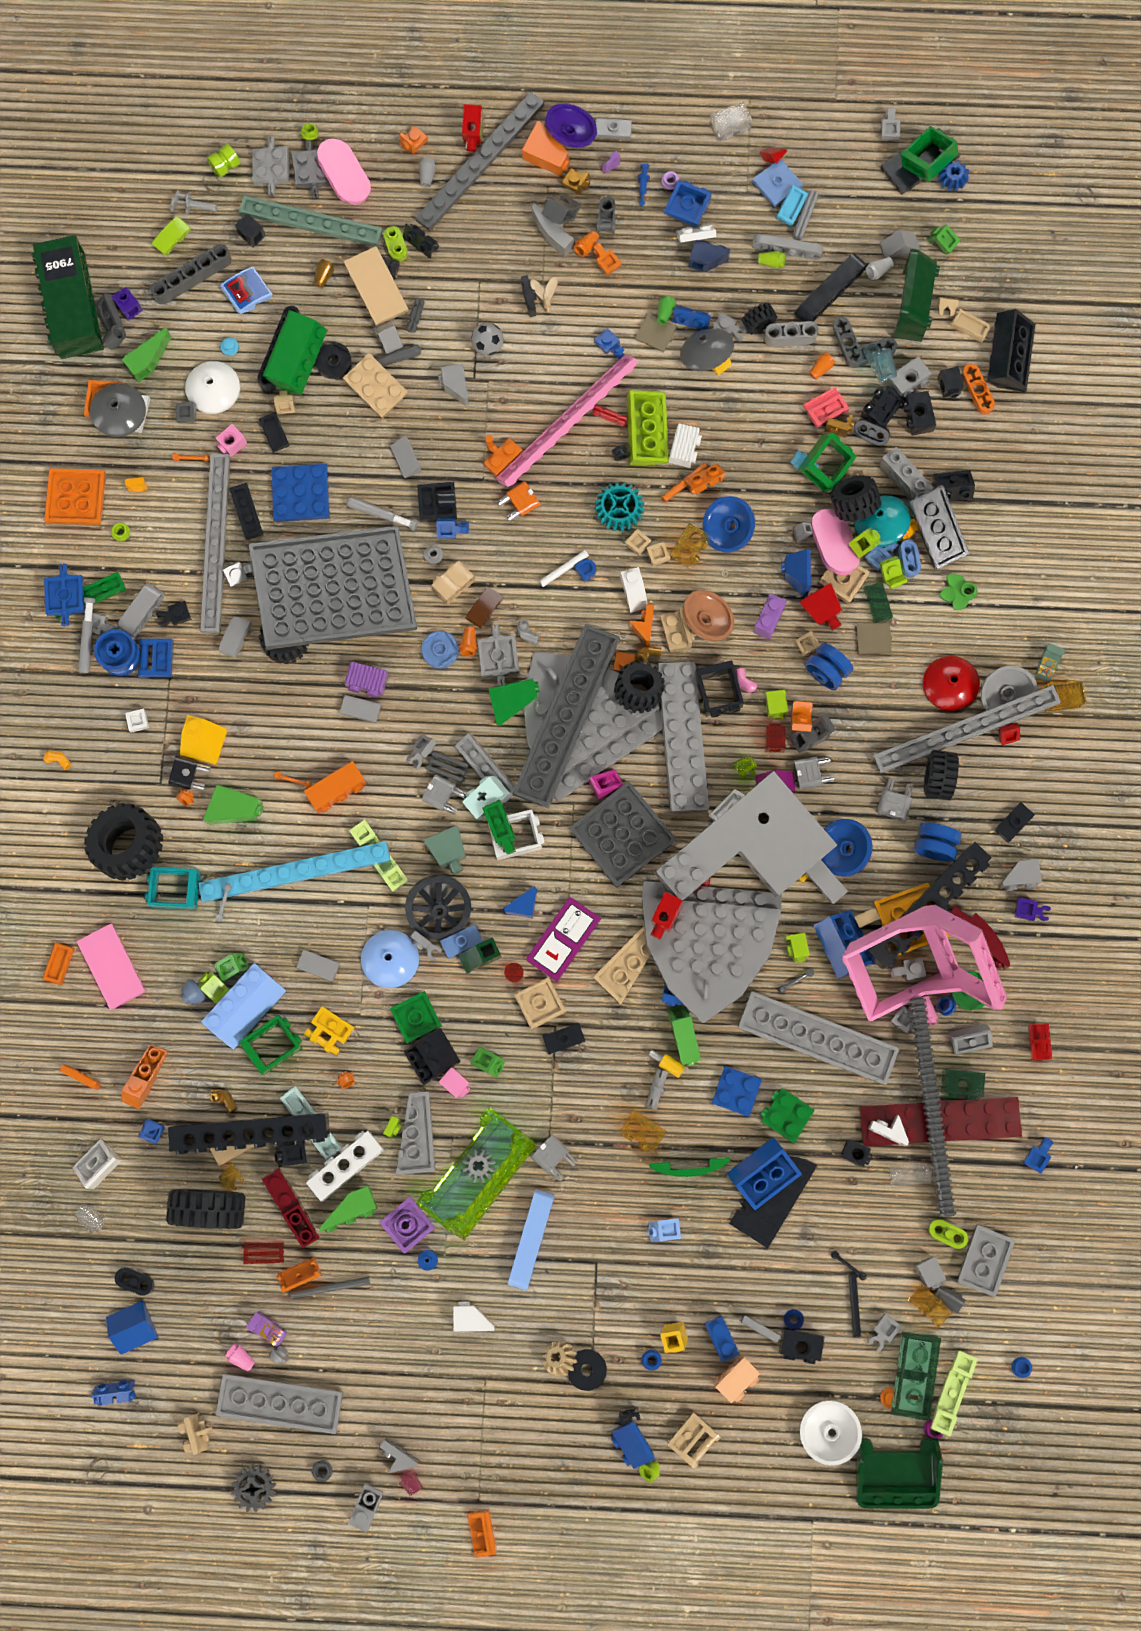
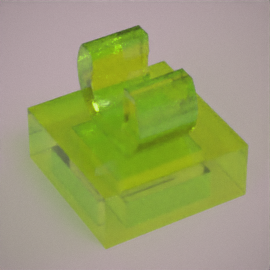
[732,755,757,780]

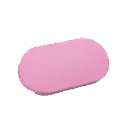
[317,139,371,205]
[811,509,860,575]

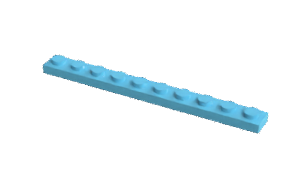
[199,841,391,903]

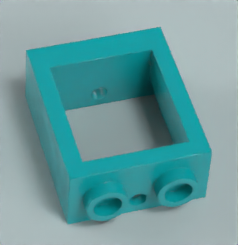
[145,867,201,910]

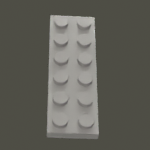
[216,1373,343,1434]

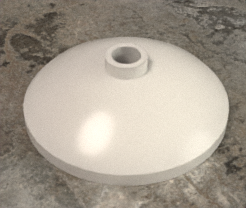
[185,361,240,414]
[800,1401,862,1465]

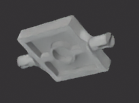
[253,136,289,196]
[478,624,519,685]

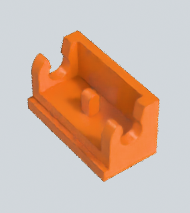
[277,1257,322,1293]
[467,1509,497,1558]

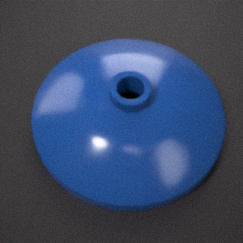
[702,496,755,553]
[821,819,873,877]

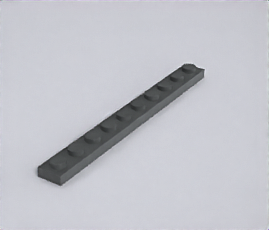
[415,92,545,232]

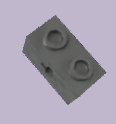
[542,193,582,225]

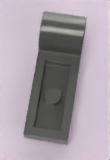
[95,294,126,350]

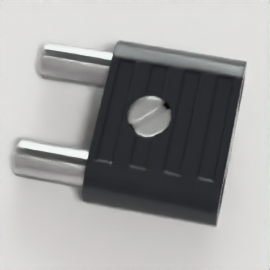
[168,756,211,791]

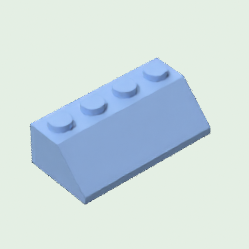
[201,963,286,1050]

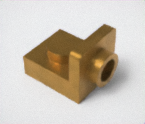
[562,168,591,196]

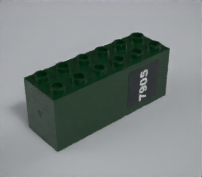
[31,235,104,359]

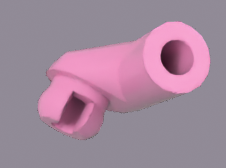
[735,668,757,693]

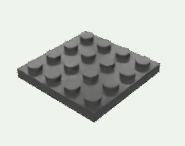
[569,781,677,888]

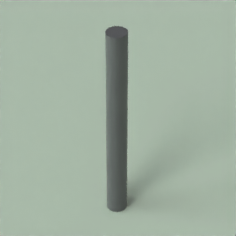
[290,1277,370,1299]

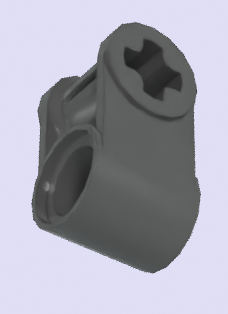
[597,196,616,234]

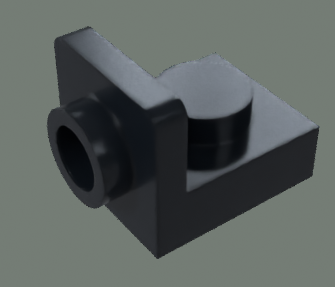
[274,1143,307,1168]

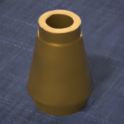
[313,259,334,288]

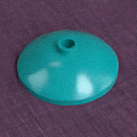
[855,495,911,547]

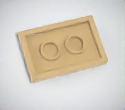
[343,353,408,419]

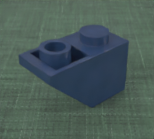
[688,240,730,272]

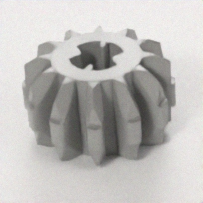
[462,1149,496,1183]

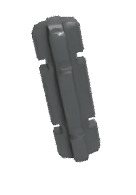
[406,297,425,333]

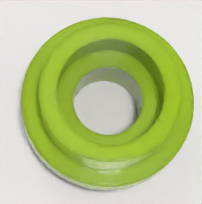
[300,124,319,140]
[111,523,130,541]

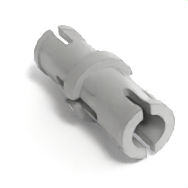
[645,1069,669,1110]

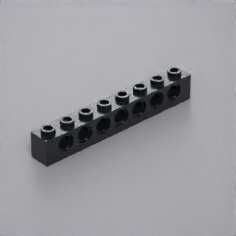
[865,842,992,969]
[168,1113,330,1155]

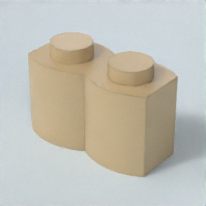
[432,561,475,605]

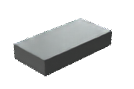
[340,695,382,723]
[296,950,340,982]
[740,1314,780,1343]

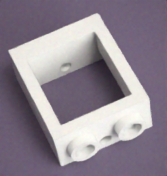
[488,809,544,861]

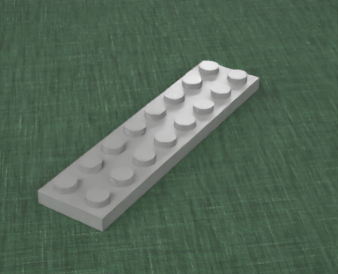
[657,662,709,813]
[738,992,900,1086]

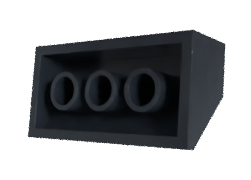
[988,308,1036,392]

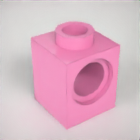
[216,424,247,457]
[439,1067,470,1099]

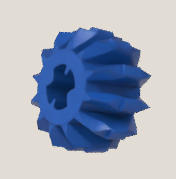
[938,160,969,192]

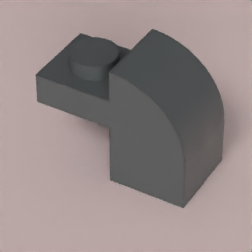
[790,714,836,753]

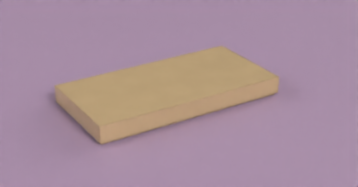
[344,246,409,326]

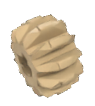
[542,1341,577,1377]

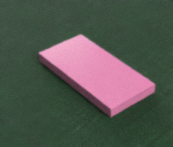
[77,923,146,1010]

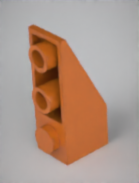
[121,1044,168,1110]

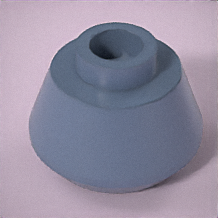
[180,979,206,1005]

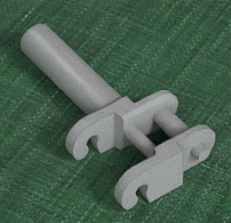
[170,190,218,215]

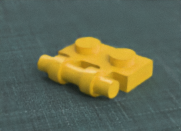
[304,1007,355,1056]

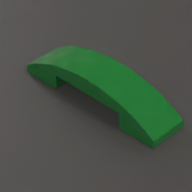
[649,1158,730,1177]

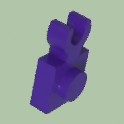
[1014,898,1051,921]

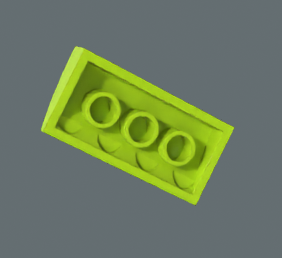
[626,390,669,465]

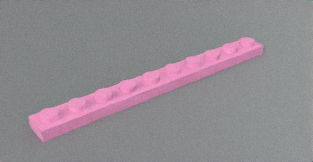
[496,355,638,487]

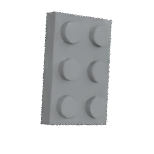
[956,1225,1015,1298]

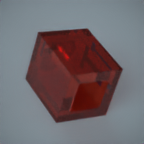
[765,723,786,753]

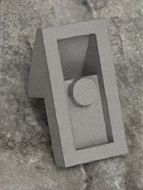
[380,1438,419,1473]

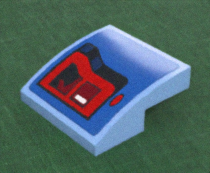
[220,267,272,315]

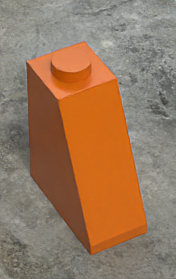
[522,121,570,176]

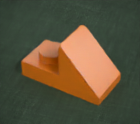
[629,604,654,646]
[790,701,813,732]

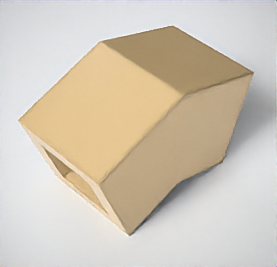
[855,908,880,928]

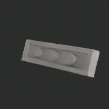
[455,733,515,803]

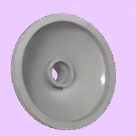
[981,665,1039,722]

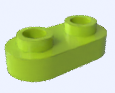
[384,226,408,262]
[928,1219,968,1249]

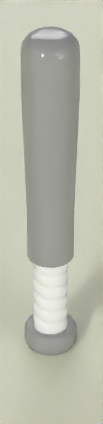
[347,497,418,531]
[78,598,95,673]

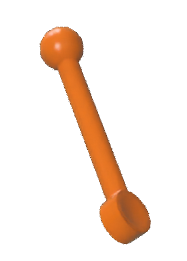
[172,453,210,462]
[274,771,312,788]

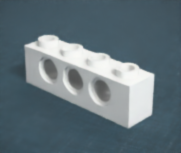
[306,1131,385,1202]

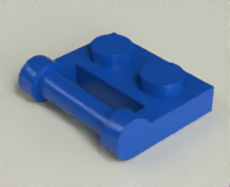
[138,639,173,678]

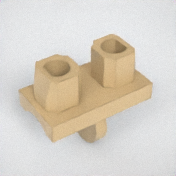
[178,1413,213,1455]

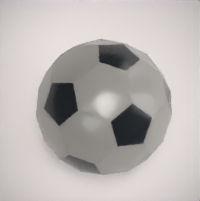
[471,322,504,356]

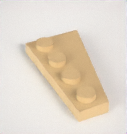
[593,925,651,1005]

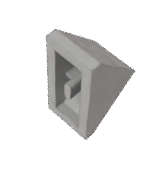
[880,229,920,259]
[372,320,404,355]

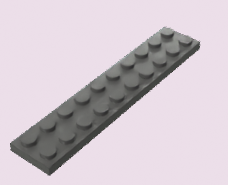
[512,624,620,809]

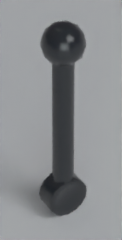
[831,1251,867,1281]

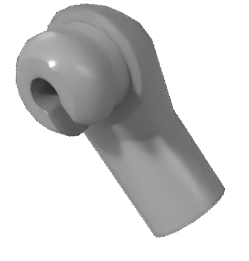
[517,620,540,645]

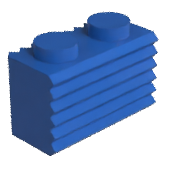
[704,1316,740,1363]

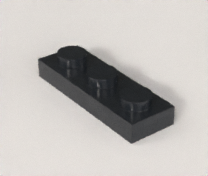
[229,482,264,541]

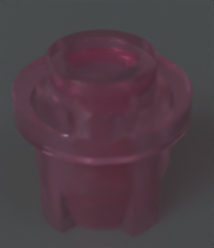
[399,1470,423,1496]

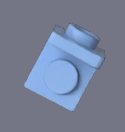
[648,1218,681,1242]

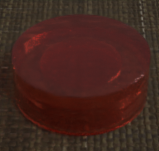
[504,963,524,983]

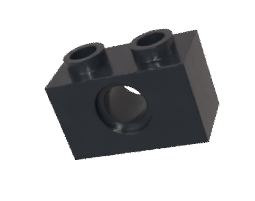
[902,390,937,436]
[779,1328,825,1364]

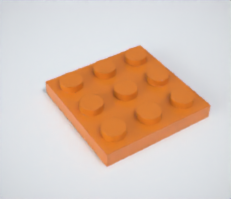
[44,468,106,525]

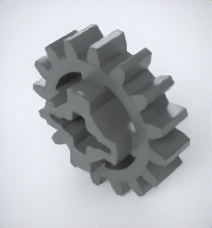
[231,1465,276,1512]

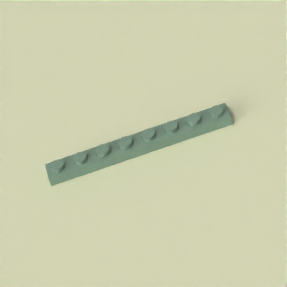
[239,196,383,247]

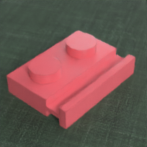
[803,387,849,428]

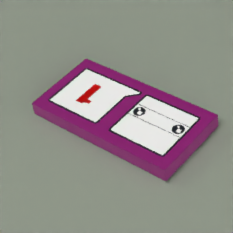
[525,897,601,982]

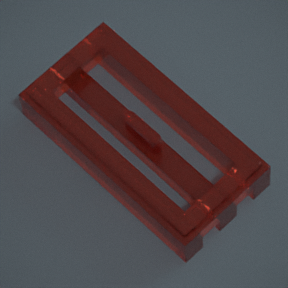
[243,1242,285,1264]

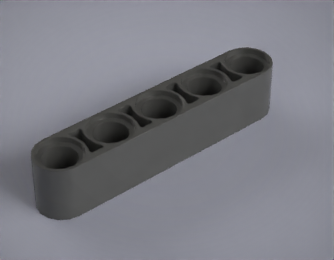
[151,244,232,305]

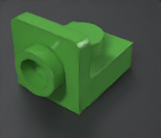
[927,225,961,254]
[215,952,249,981]
[470,1046,505,1078]

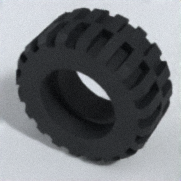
[84,803,163,881]
[166,1189,246,1229]

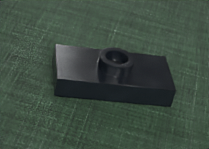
[521,275,537,317]
[994,802,1035,843]
[542,1023,586,1055]

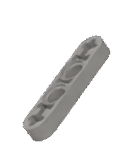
[752,234,823,260]

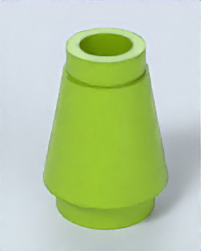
[758,250,786,269]

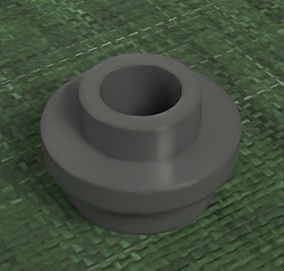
[312,1460,333,1482]

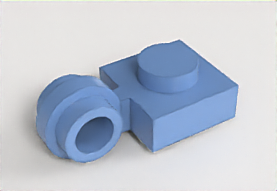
[865,542,899,571]

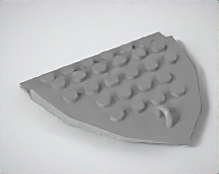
[524,652,663,802]
[642,881,782,1023]

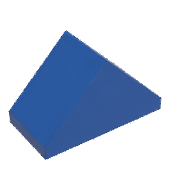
[503,886,537,919]

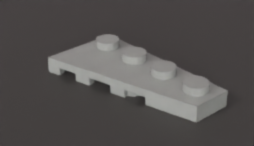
[395,1092,436,1175]

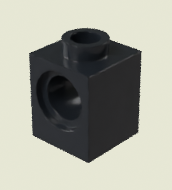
[235,214,266,248]
[938,366,964,398]
[839,1139,872,1168]

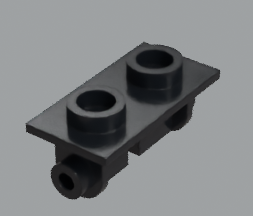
[403,224,439,258]

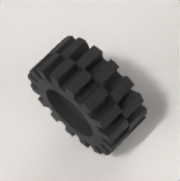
[742,303,778,335]

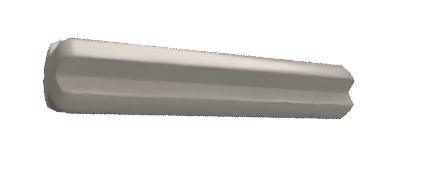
[793,190,818,240]

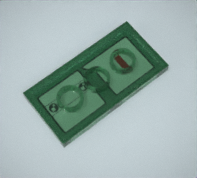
[890,1331,941,1421]

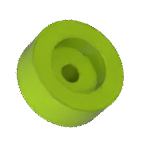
[639,1461,660,1483]

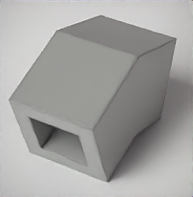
[794,522,813,542]

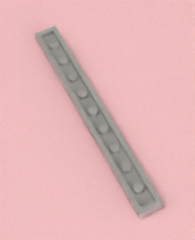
[200,454,230,634]
[873,685,1061,774]

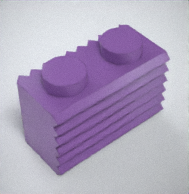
[753,594,786,640]
[345,662,389,697]

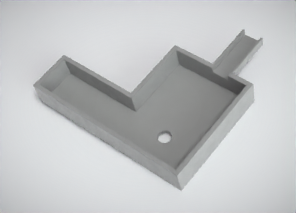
[654,771,848,904]

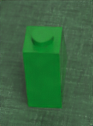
[489,678,540,726]

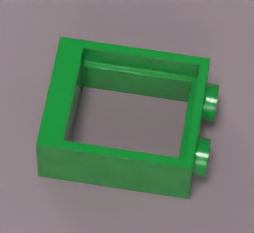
[900,126,958,183]
[798,432,857,492]
[239,1015,303,1076]

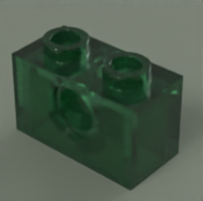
[941,1069,986,1101]

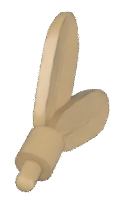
[530,277,558,312]

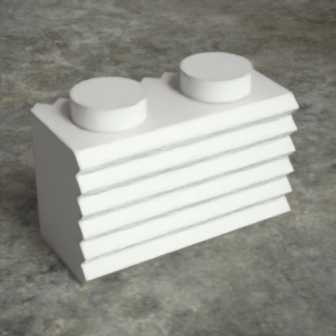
[669,423,702,468]

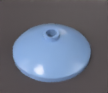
[361,930,419,988]

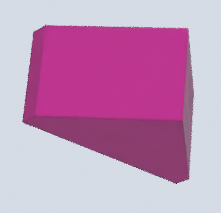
[589,770,624,800]

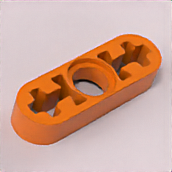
[962,364,995,415]

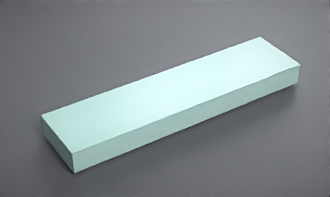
[280,1086,342,1161]

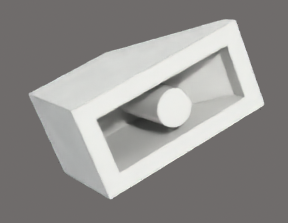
[620,567,648,613]
[453,1301,495,1332]

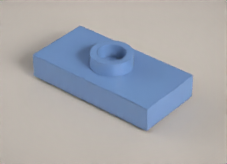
[440,925,483,959]

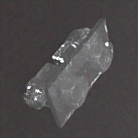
[889,1163,932,1187]

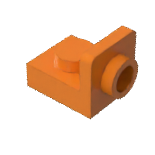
[399,126,428,154]

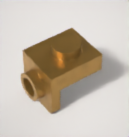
[825,414,855,438]

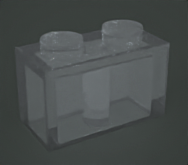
[709,102,752,141]

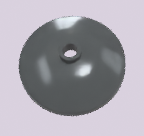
[680,328,734,371]
[90,383,146,437]

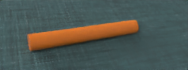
[661,463,708,502]

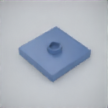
[752,159,803,208]

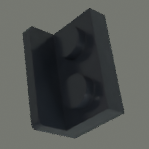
[861,386,904,427]
[933,470,975,501]

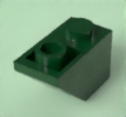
[459,937,502,974]

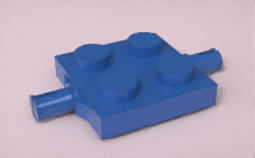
[44,563,85,627]

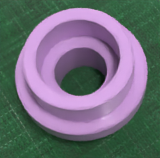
[662,171,679,190]

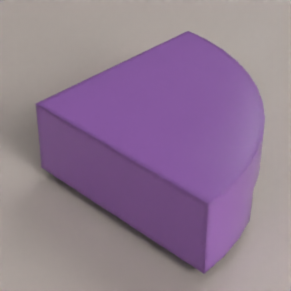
[602,151,620,173]

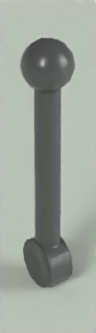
[778,969,814,993]

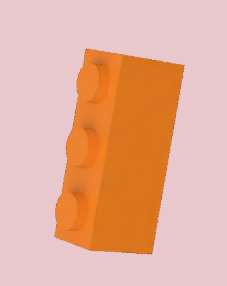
[304,761,367,813]

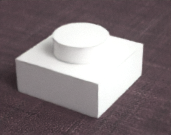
[125,709,149,733]

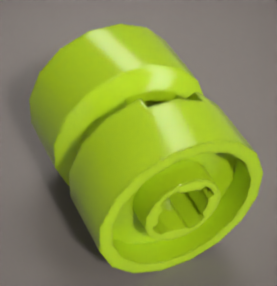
[207,144,241,178]

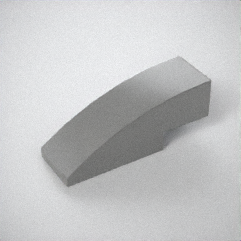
[532,204,574,257]

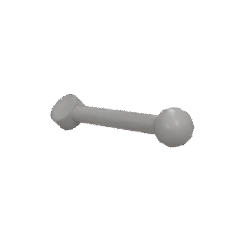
[215,884,232,921]

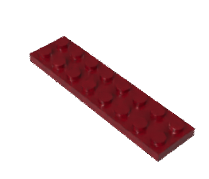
[859,1097,1022,1146]

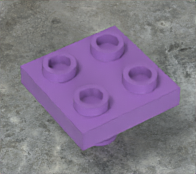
[379,1196,436,1254]

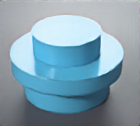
[220,338,239,356]

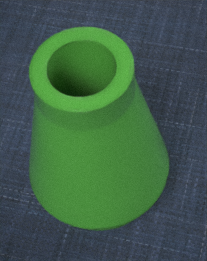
[656,296,676,325]

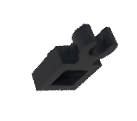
[156,601,192,627]

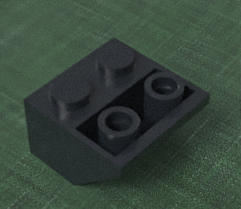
[404,1028,461,1086]

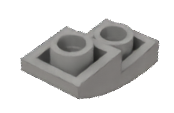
[218,616,252,658]

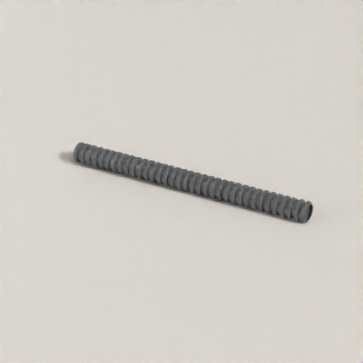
[908,998,957,1217]

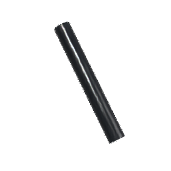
[848,1274,861,1337]

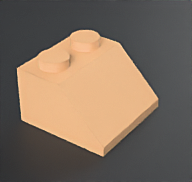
[713,1354,760,1403]

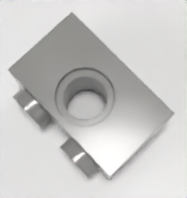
[886,357,932,398]

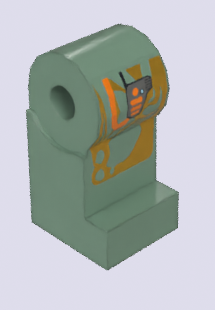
[1034,643,1065,683]

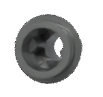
[934,1286,966,1314]

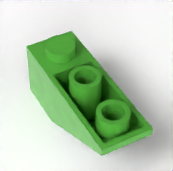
[122,328,171,383]
[319,1186,378,1234]

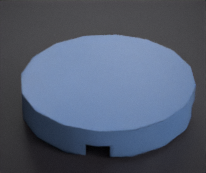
[421,631,459,669]

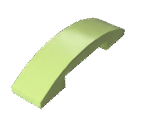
[349,820,409,892]
[931,1351,978,1437]

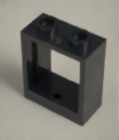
[695,660,744,718]

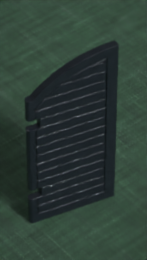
[729,1156,818,1248]

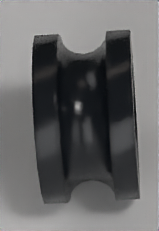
[611,445,630,461]

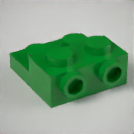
[760,1088,815,1144]

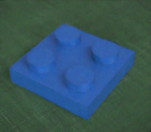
[712,1066,762,1117]

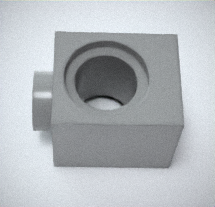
[914,1256,946,1290]

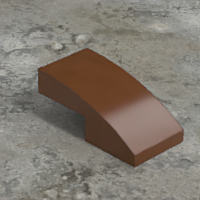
[465,587,504,629]

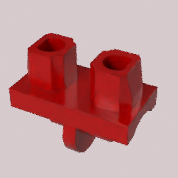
[1028,1023,1053,1061]

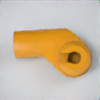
[43,750,72,770]

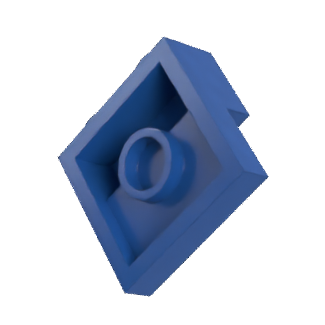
[664,180,712,227]

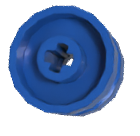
[94,629,141,677]
[804,643,854,690]
[913,822,962,862]

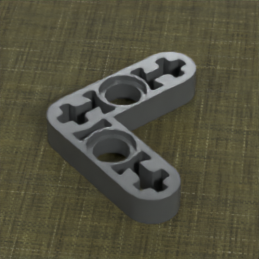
[833,317,897,368]

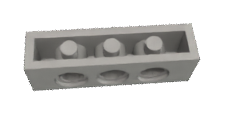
[879,446,934,500]

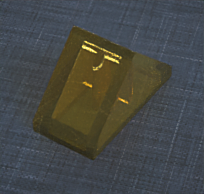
[908,1285,952,1328]

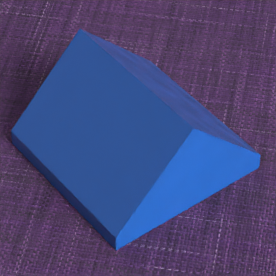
[106,1300,159,1355]

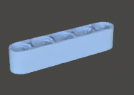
[508,1189,555,1291]

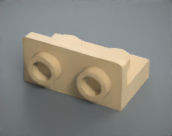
[660,607,695,652]

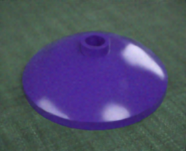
[545,103,597,148]

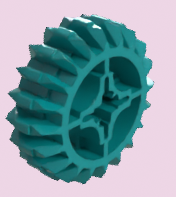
[595,481,645,532]

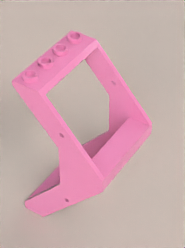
[842,905,1007,1021]

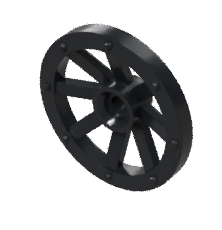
[405,875,471,939]

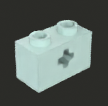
[462,776,510,819]

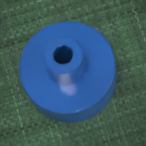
[418,1250,438,1271]

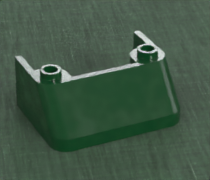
[893,249,940,342]

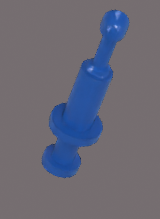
[638,163,650,206]

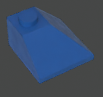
[781,549,811,597]

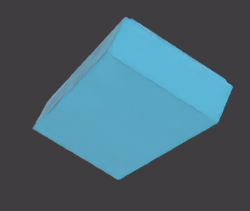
[776,185,809,227]

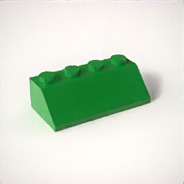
[263,311,328,395]

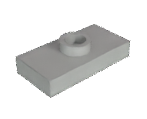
[596,118,632,140]

